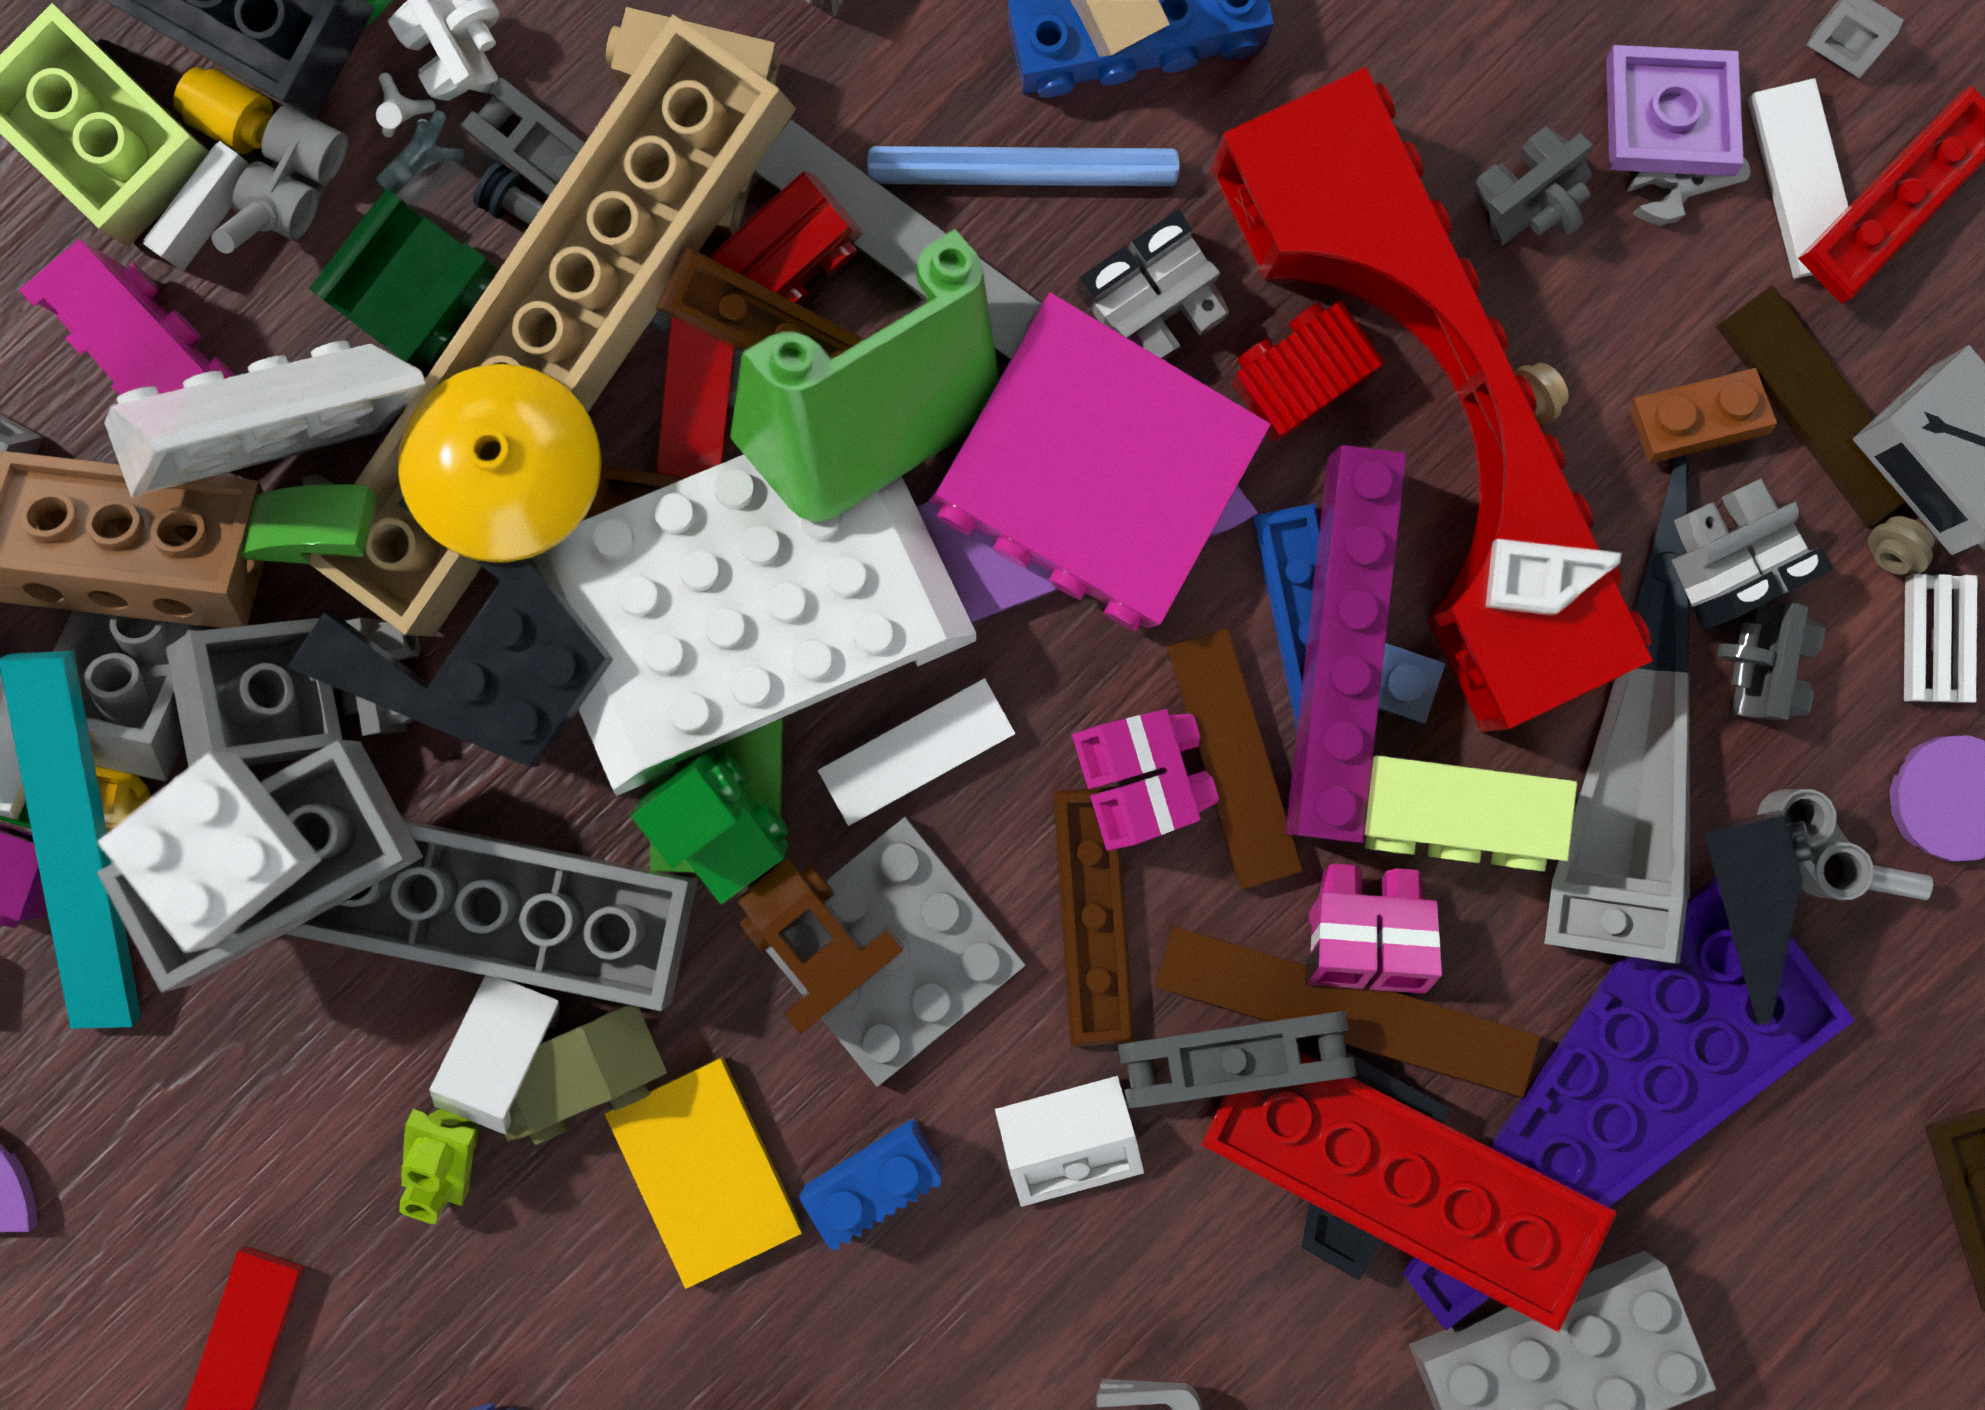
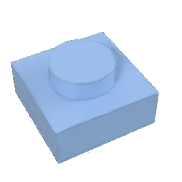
[1378,643,1445,724]

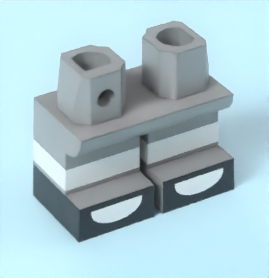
[1076,209,1229,361]
[1671,479,1832,630]

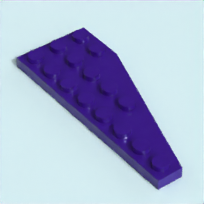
[1402,876,1855,1331]

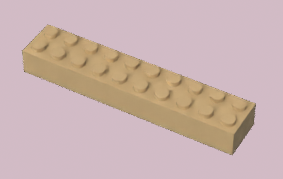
[309,14,796,637]

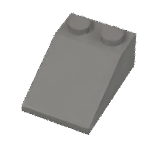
[53,611,215,782]

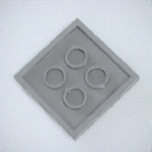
[767,817,1026,1087]

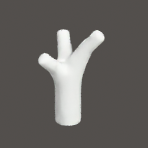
[376,73,435,137]

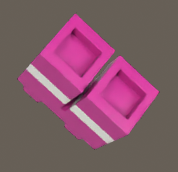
[1072,709,1219,851]
[1306,863,1442,994]

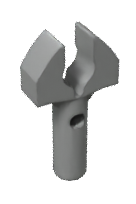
[1627,157,1750,226]

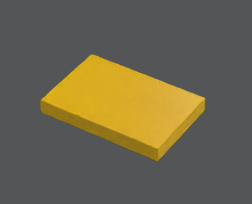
[604,1056,804,1289]

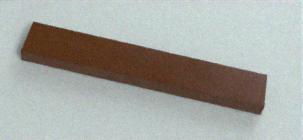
[1154,925,1541,1098]

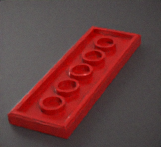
[1201,1051,1617,1333]

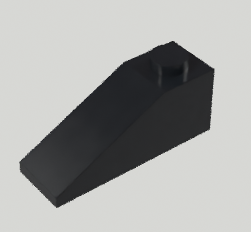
[1704,808,1814,1025]

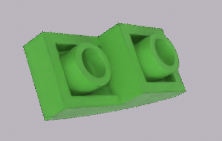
[241,484,377,564]

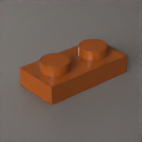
[1629,368,1777,464]

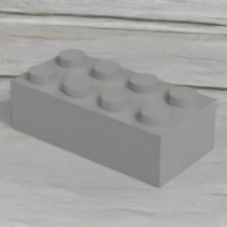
[97,740,423,992]
[1409,1251,1716,1410]

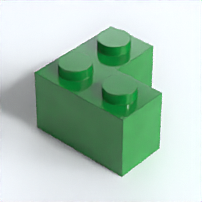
[631,747,789,904]

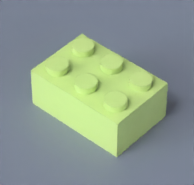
[0,3,210,247]
[1364,756,1577,871]

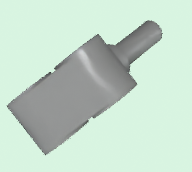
[211,105,348,254]
[1757,789,1933,900]

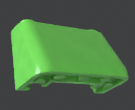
[730,229,999,521]

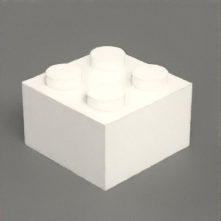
[98,752,321,952]

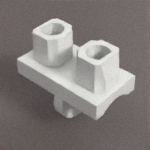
[388,0,500,101]

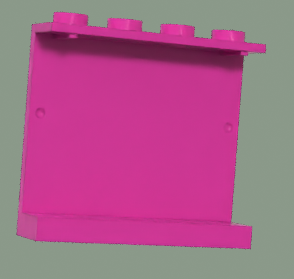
[928,292,1271,631]

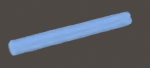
[867,146,1179,186]

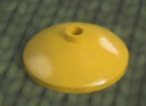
[398,364,601,562]

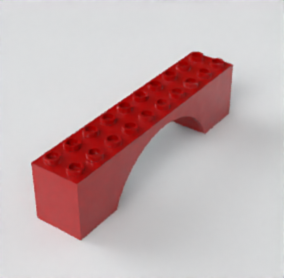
[1211,67,1653,732]

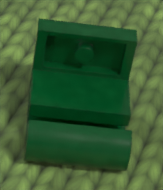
[308,188,498,377]

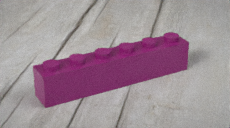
[1285,445,1406,843]

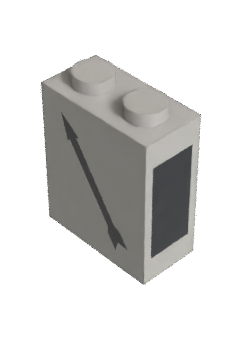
[1853,345,1985,555]

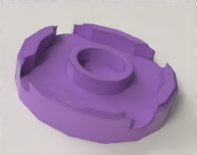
[1890,735,1985,861]

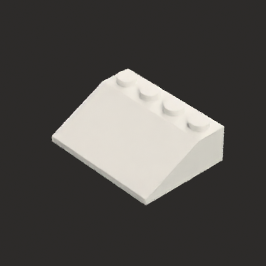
[104,341,426,497]

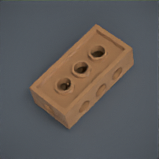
[0,451,265,628]

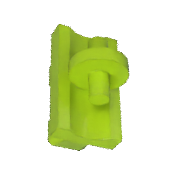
[399,1109,479,1224]

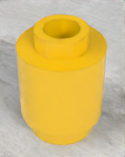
[173,67,273,154]

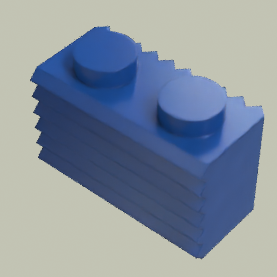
[799,1119,943,1250]

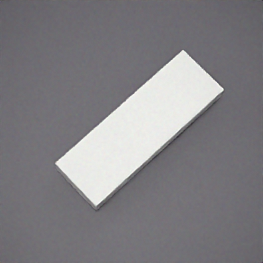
[1747,78,1848,279]
[818,678,1016,826]

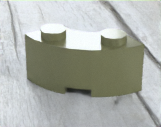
[504,1005,667,1145]

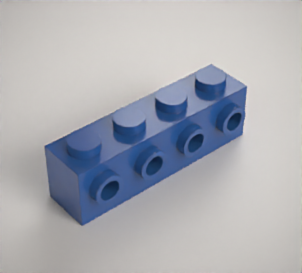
[1008,0,1274,98]

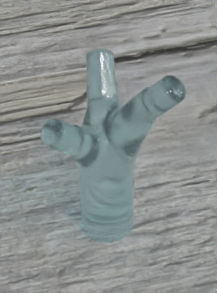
[376,111,465,195]

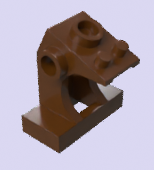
[736,858,904,1035]

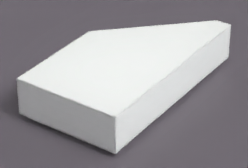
[1486,539,1621,615]

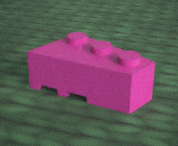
[19,239,236,396]

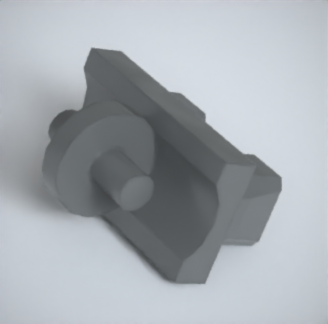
[1476,126,1593,246]
[1716,603,1826,720]

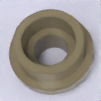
[1868,516,1934,575]

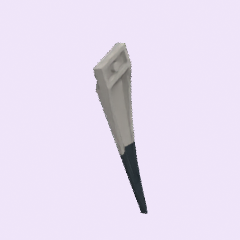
[1544,455,1690,963]

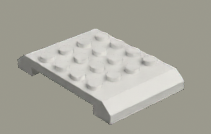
[532,454,976,796]

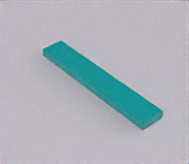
[0,651,142,1029]

